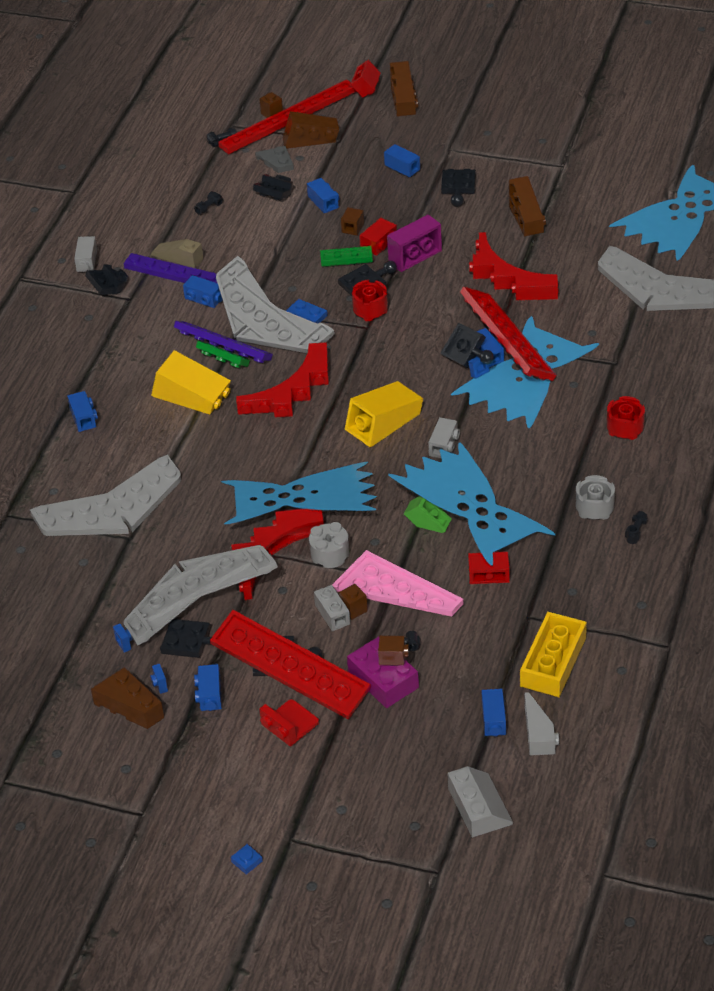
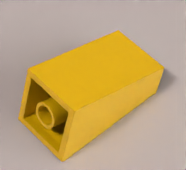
[151,350,231,415]
[345,381,423,447]

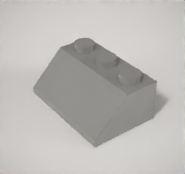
[448,766,513,838]

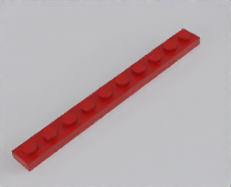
[219,79,356,154]

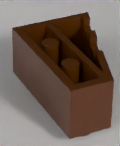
[390,61,418,117]
[282,111,339,149]
[509,176,546,237]
[91,667,164,729]

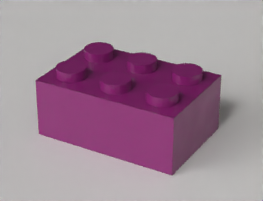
[387,215,442,272]
[347,636,419,709]

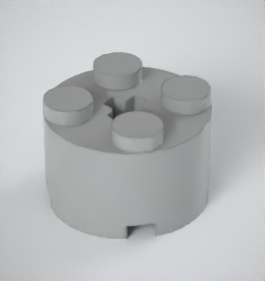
[576,475,615,520]
[309,522,350,568]

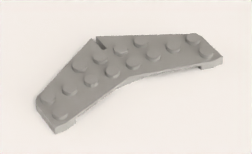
[598,246,714,311]
[216,256,335,353]
[30,454,181,536]
[124,545,278,646]

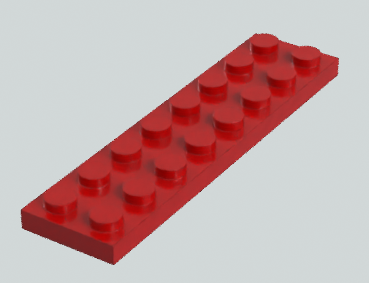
[460,287,557,381]
[210,610,371,720]

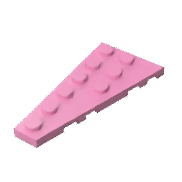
[332,550,463,617]

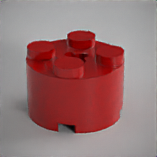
[352,280,388,321]
[607,396,645,440]

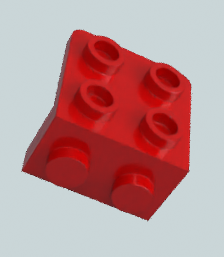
[259,699,319,747]

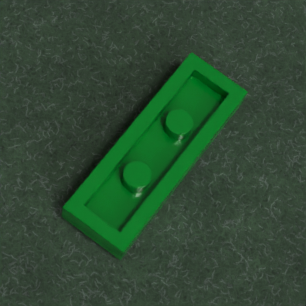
[320,246,373,266]
[196,341,250,368]

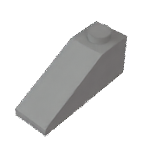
[525,692,559,755]

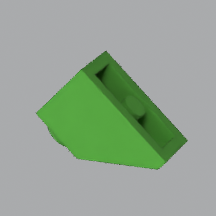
[404,496,451,533]

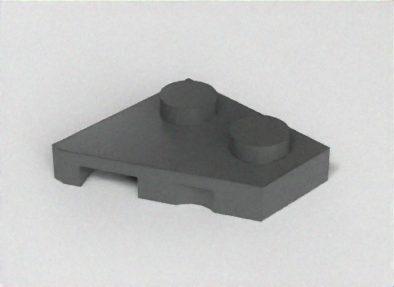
[255,146,294,173]

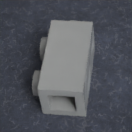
[74,236,97,272]
[428,417,460,458]
[314,585,350,631]

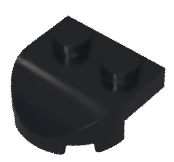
[253,174,293,200]
[85,264,128,295]

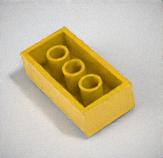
[520,612,587,697]

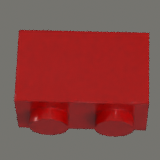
[350,59,381,97]
[360,218,397,256]
[468,552,509,584]

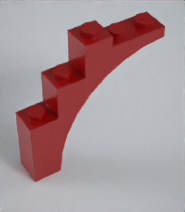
[469,232,558,300]
[236,342,329,417]
[231,509,323,600]

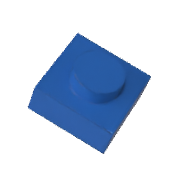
[468,357,490,379]
[113,624,132,653]
[150,664,168,694]
[231,844,263,875]

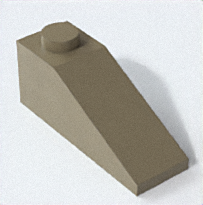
[151,239,203,268]

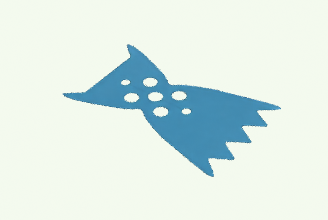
[609,165,714,261]
[451,316,599,428]
[388,443,555,565]
[221,462,377,524]

